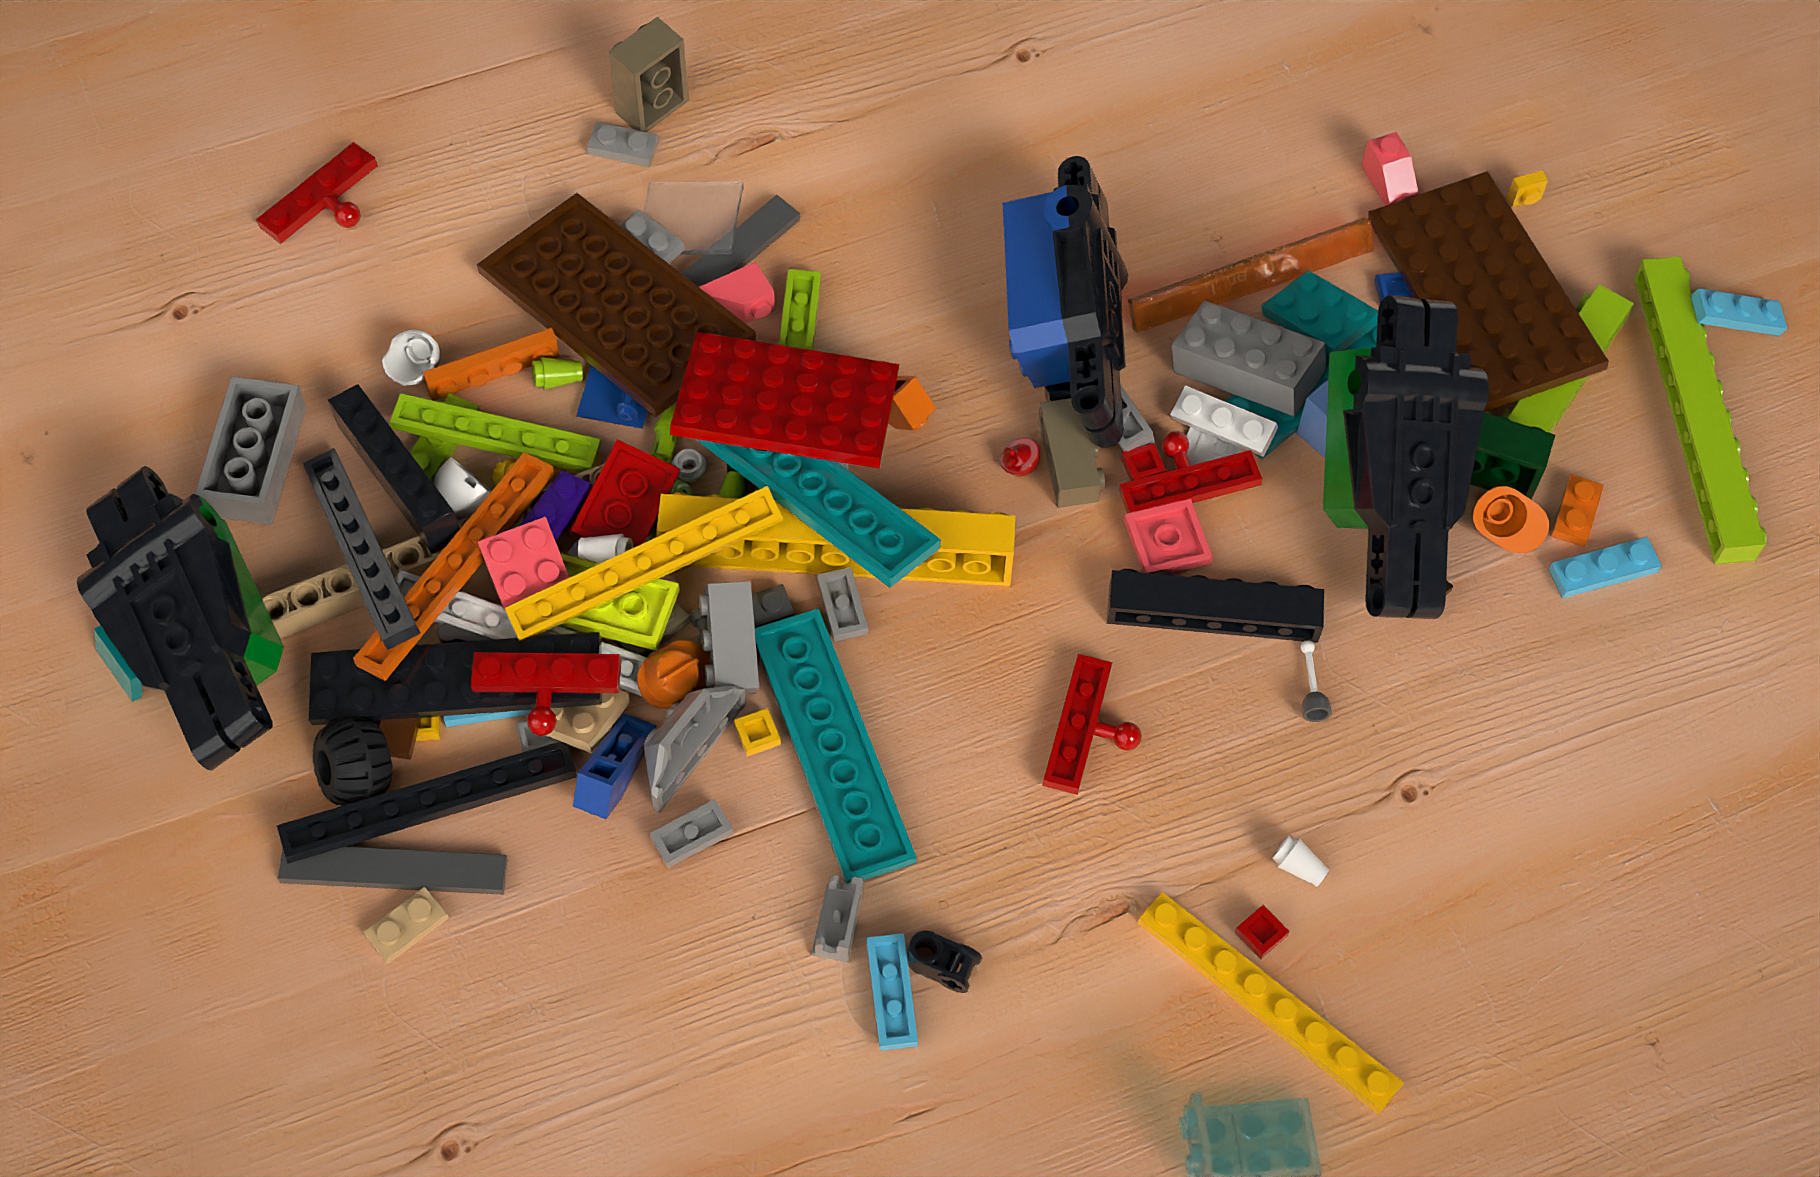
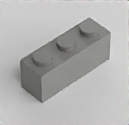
[699,581,759,694]

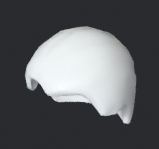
[382,329,440,386]

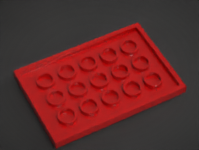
[670,332,900,469]

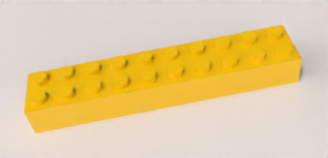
[657,492,1016,586]

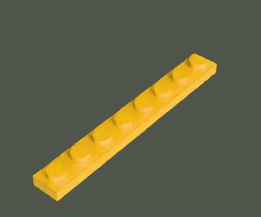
[505,486,783,641]
[1138,892,1404,1115]

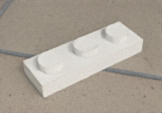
[1170,385,1278,457]

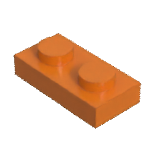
[1551,474,1604,547]

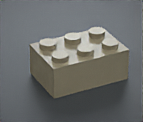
[608,17,689,132]

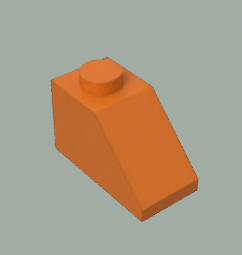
[889,376,936,430]

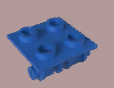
[576,365,648,429]

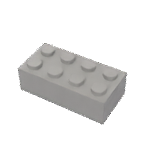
[1172,300,1326,416]
[195,376,306,525]

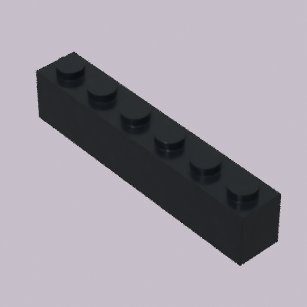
[328,384,460,554]
[1107,569,1324,643]

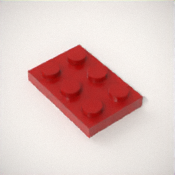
[571,439,681,548]

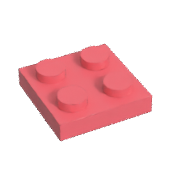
[1124,499,1213,574]
[478,517,570,610]

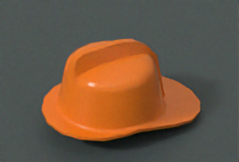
[1472,486,1549,553]
[637,640,710,709]

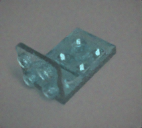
[1179,1092,1322,1177]

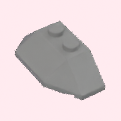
[644,685,746,813]

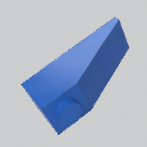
[573,713,657,819]

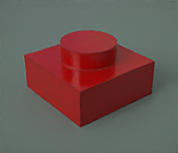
[1121,443,1166,481]
[1235,904,1290,959]

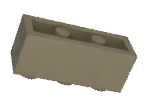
[1038,398,1105,508]

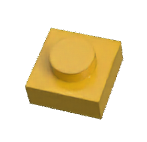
[1506,170,1548,207]
[734,708,781,757]

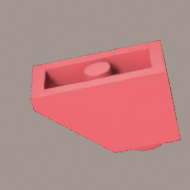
[1361,132,1419,206]
[699,262,775,323]

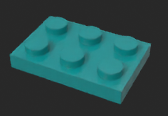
[1261,270,1378,355]

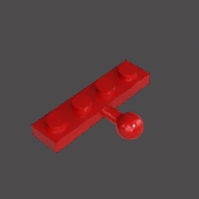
[256,142,378,244]
[1119,431,1262,514]
[470,652,622,736]
[1042,654,1142,795]

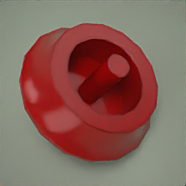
[1000,438,1040,476]

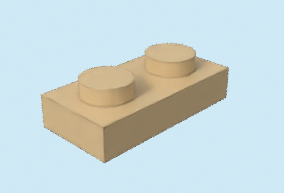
[363,887,449,965]

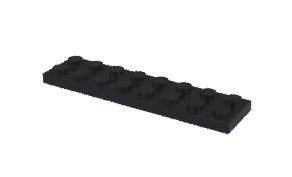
[309,632,602,725]

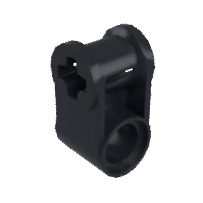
[907,930,982,993]

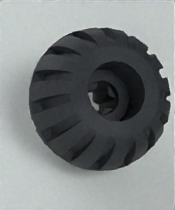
[313,717,393,806]

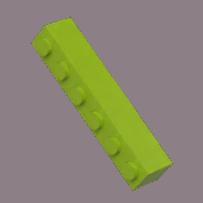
[1502,284,1634,433]

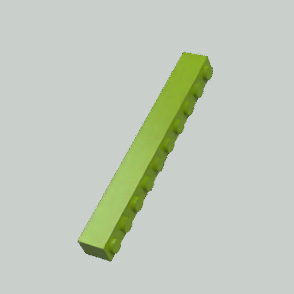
[1634,256,1767,565]

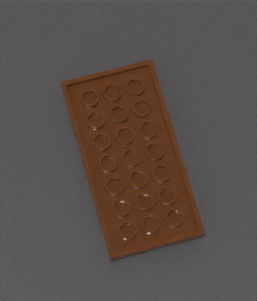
[1368,171,1609,412]
[477,193,757,417]

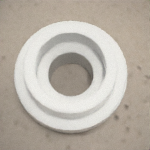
[672,449,706,483]

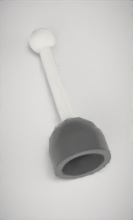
[1301,640,1332,722]

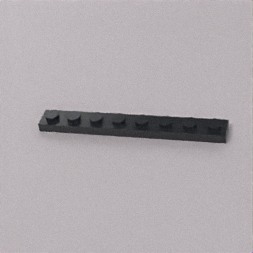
[303,448,421,650]
[277,741,577,864]

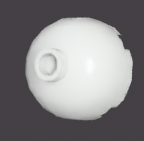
[433,458,492,520]

